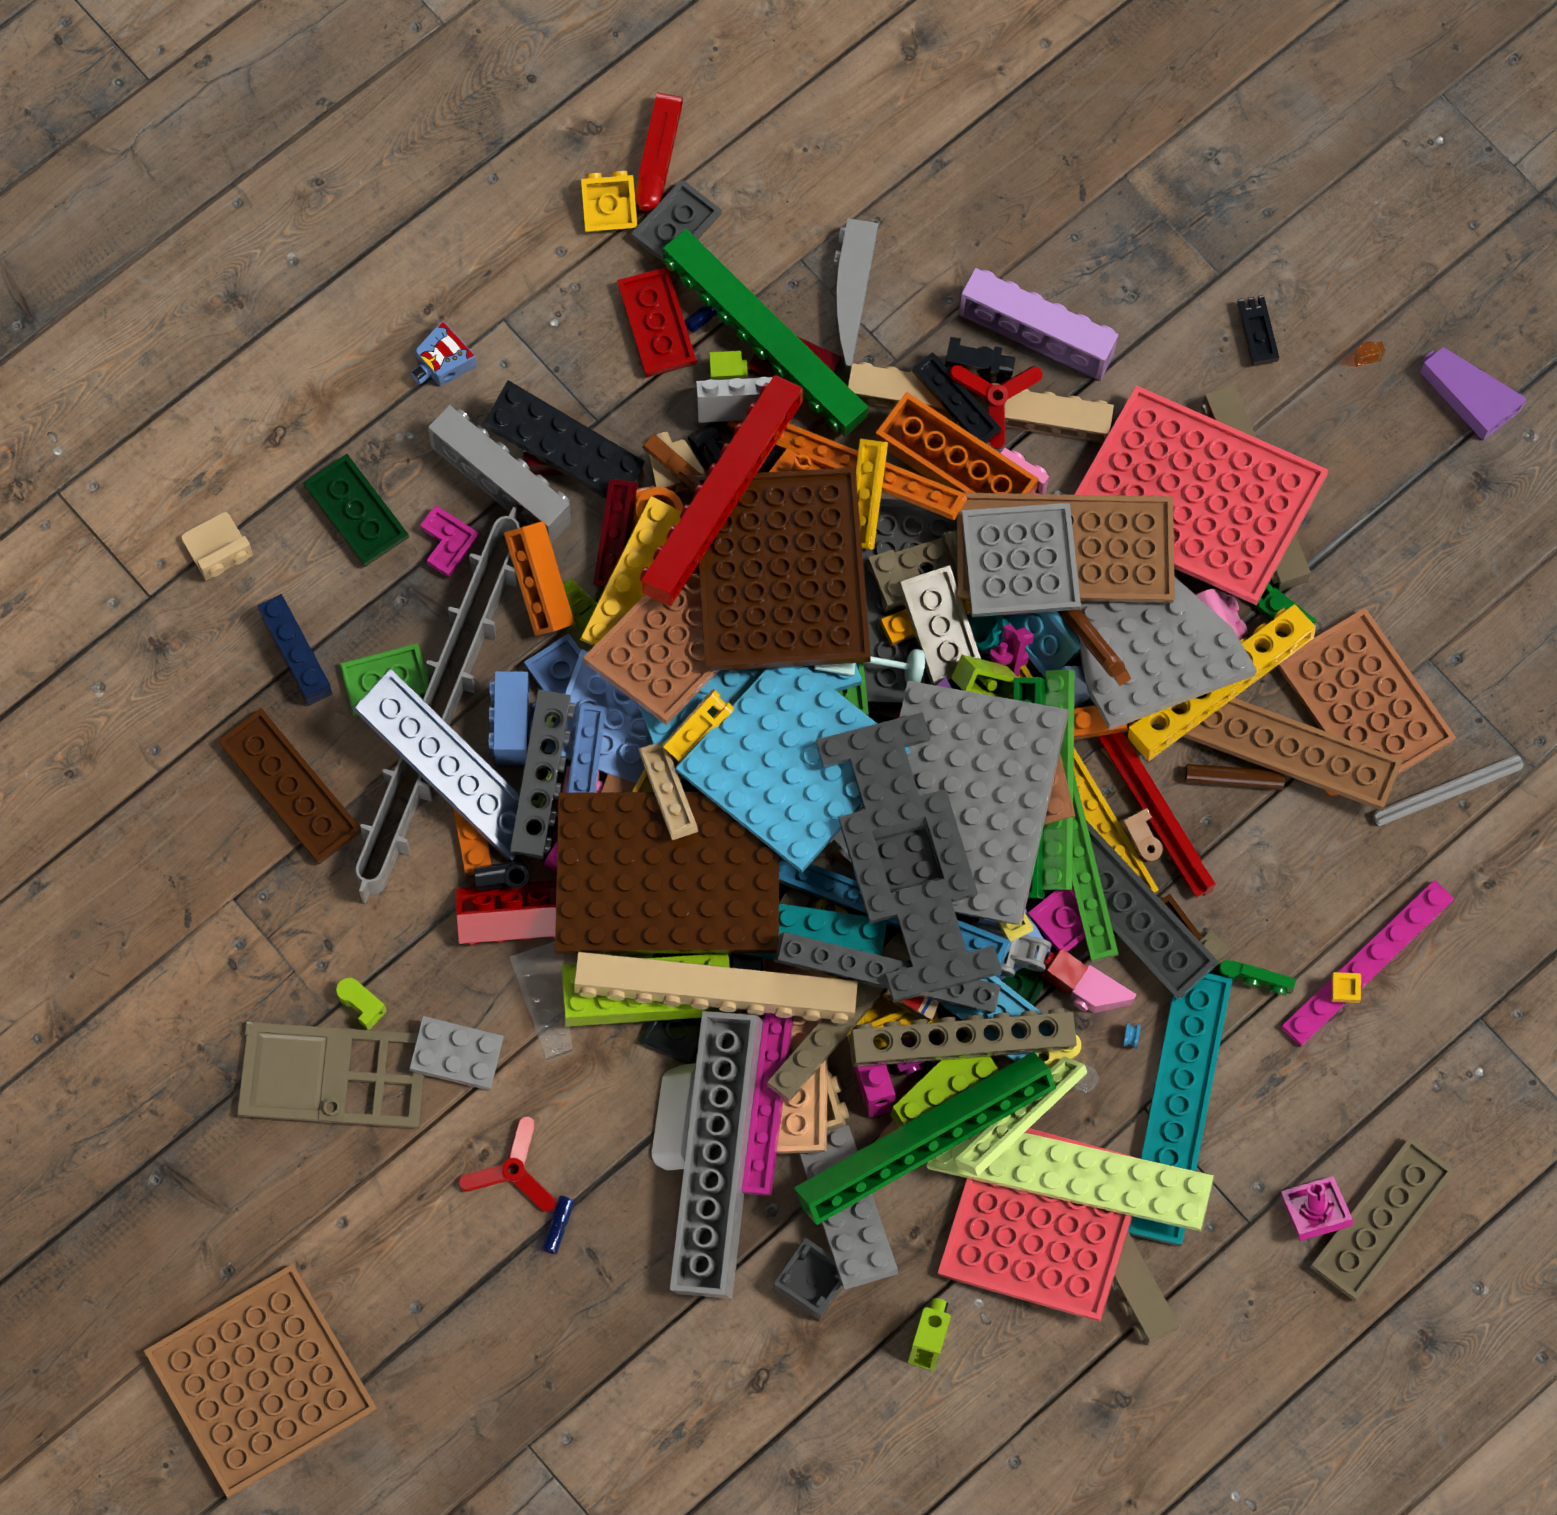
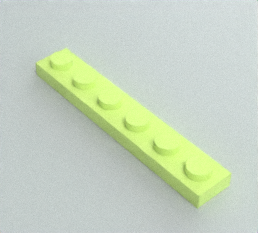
[955,1056,1087,1176]

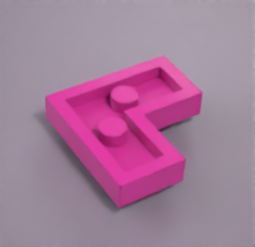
[420,505,480,578]

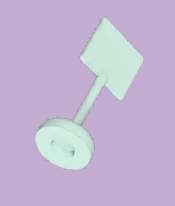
[814,649,925,684]

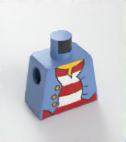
[410,321,477,386]

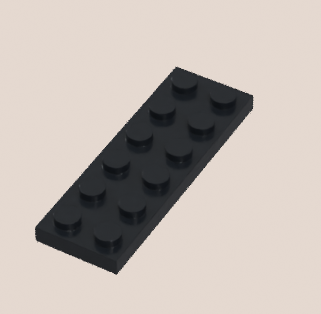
[482,380,645,499]

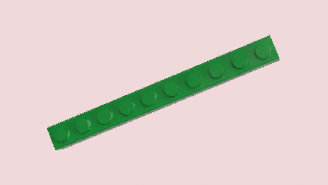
[663,229,868,437]
[794,1052,1056,1225]

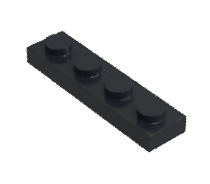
[912,352,1002,444]

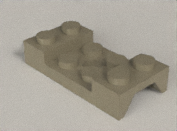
[865,530,957,613]

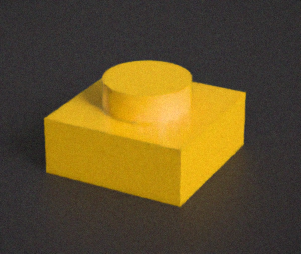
[1332,972,1361,1003]

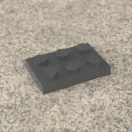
[631,179,722,262]

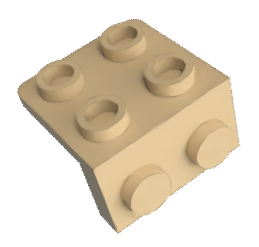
[182,512,253,581]

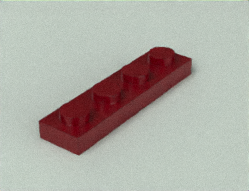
[593,479,638,587]

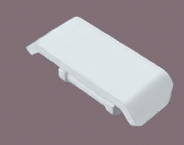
[652,1063,696,1171]

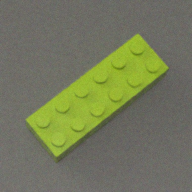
[561,953,732,1027]

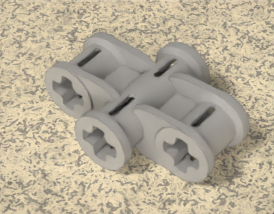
[974,922,1052,977]

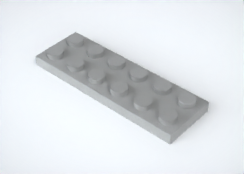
[799,1125,898,1290]

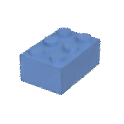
[489,671,530,766]

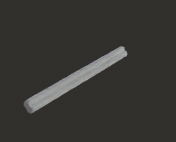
[1373,755,1523,826]

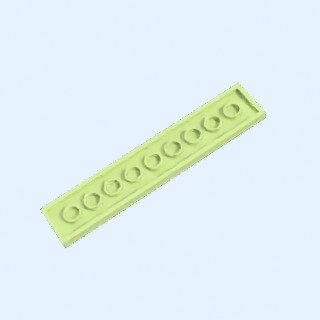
[927,1128,1214,1232]

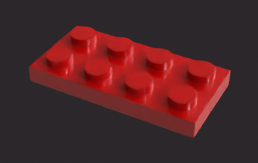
[617,267,697,377]

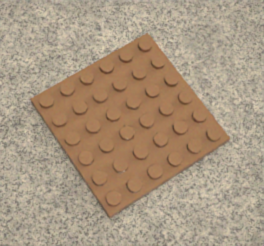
[144,1264,378,1499]

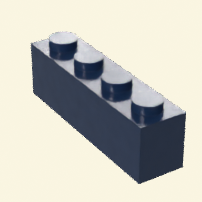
[257,594,332,706]

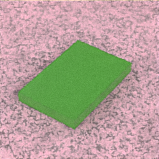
[340,643,429,716]

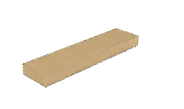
[639,741,698,840]

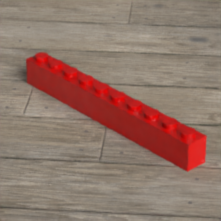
[640,375,803,607]

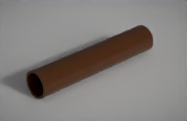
[1185,764,1285,790]

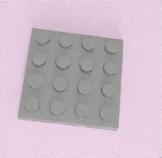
[961,503,1081,617]

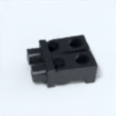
[945,337,1015,384]

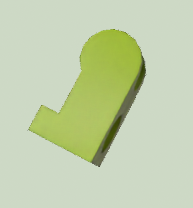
[336,978,387,1030]

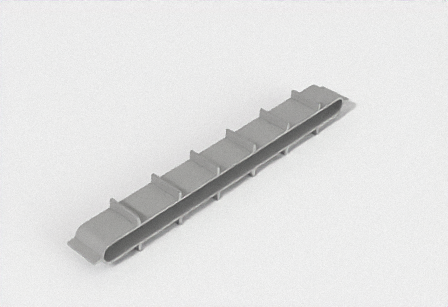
[356,507,520,904]

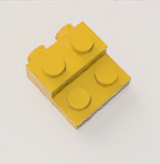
[581,171,637,232]

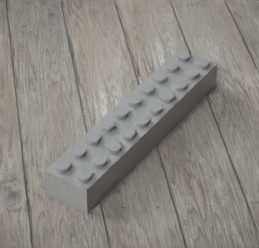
[670,1011,763,1299]

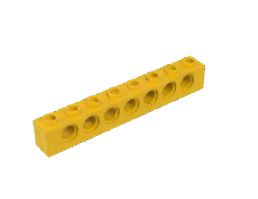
[1128,604,1316,762]

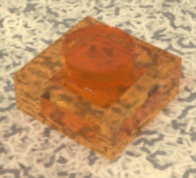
[1353,341,1385,367]

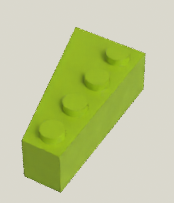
[890,1035,999,1128]

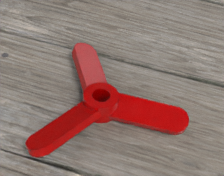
[949,365,1043,449]
[459,1117,556,1212]

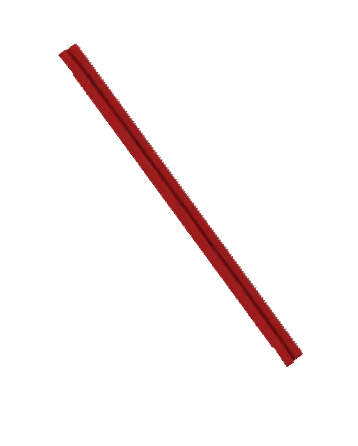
[1069,657,1216,898]

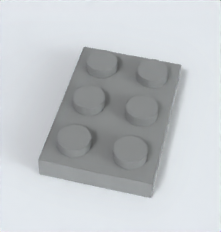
[409,1016,504,1091]

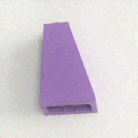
[1420,347,1527,441]

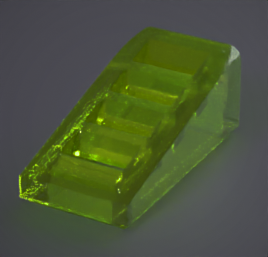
[564,578,597,631]

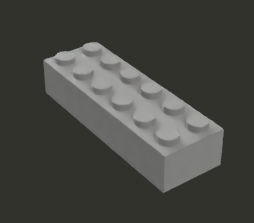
[428,405,571,544]

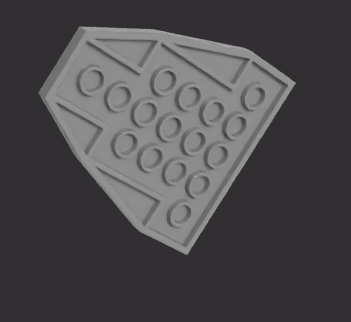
[1078,577,1257,730]

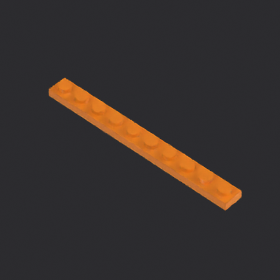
[727,420,967,520]

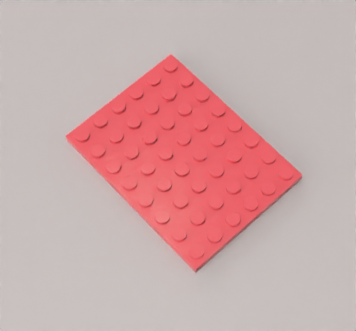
[1074,385,1328,605]

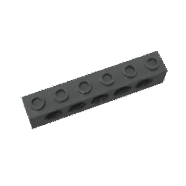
[510,689,575,859]

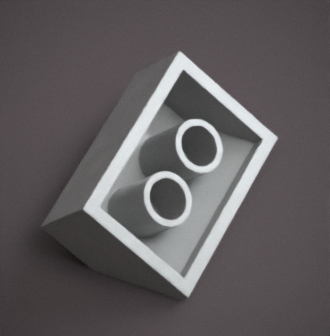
[696,377,773,423]

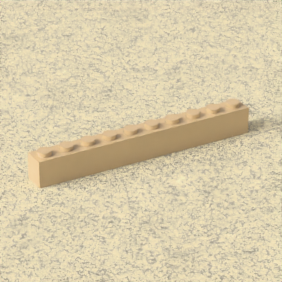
[848,362,1114,443]
[574,952,858,1024]

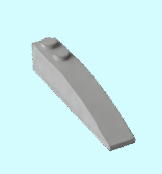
[834,218,878,376]

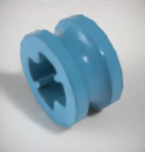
[1123,1022,1141,1049]

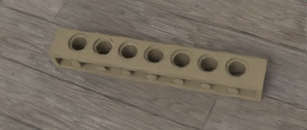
[849,1008,1077,1067]

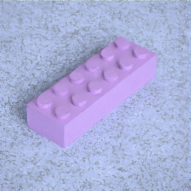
[959,268,1119,381]

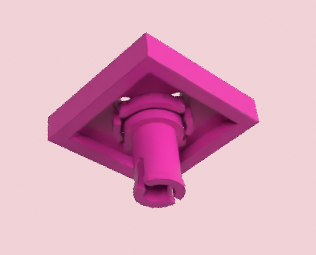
[1281,1176,1353,1241]

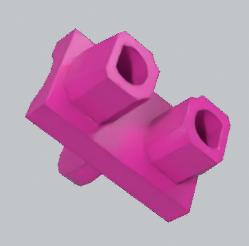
[990,624,1034,677]

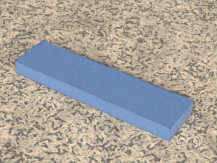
[567,703,607,793]

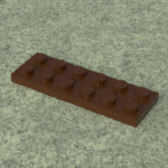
[218,708,361,864]

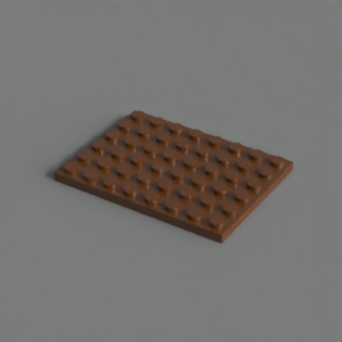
[694,467,871,671]
[555,792,779,954]

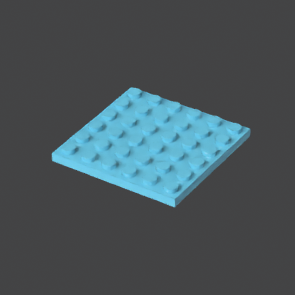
[676,666,910,873]

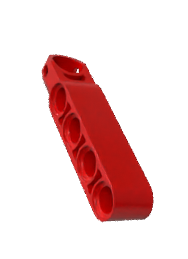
[635,92,683,212]

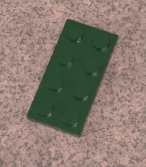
[303,454,409,567]

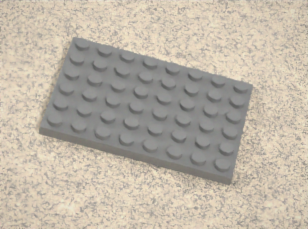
[859,681,1069,926]

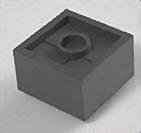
[773,1238,843,1322]

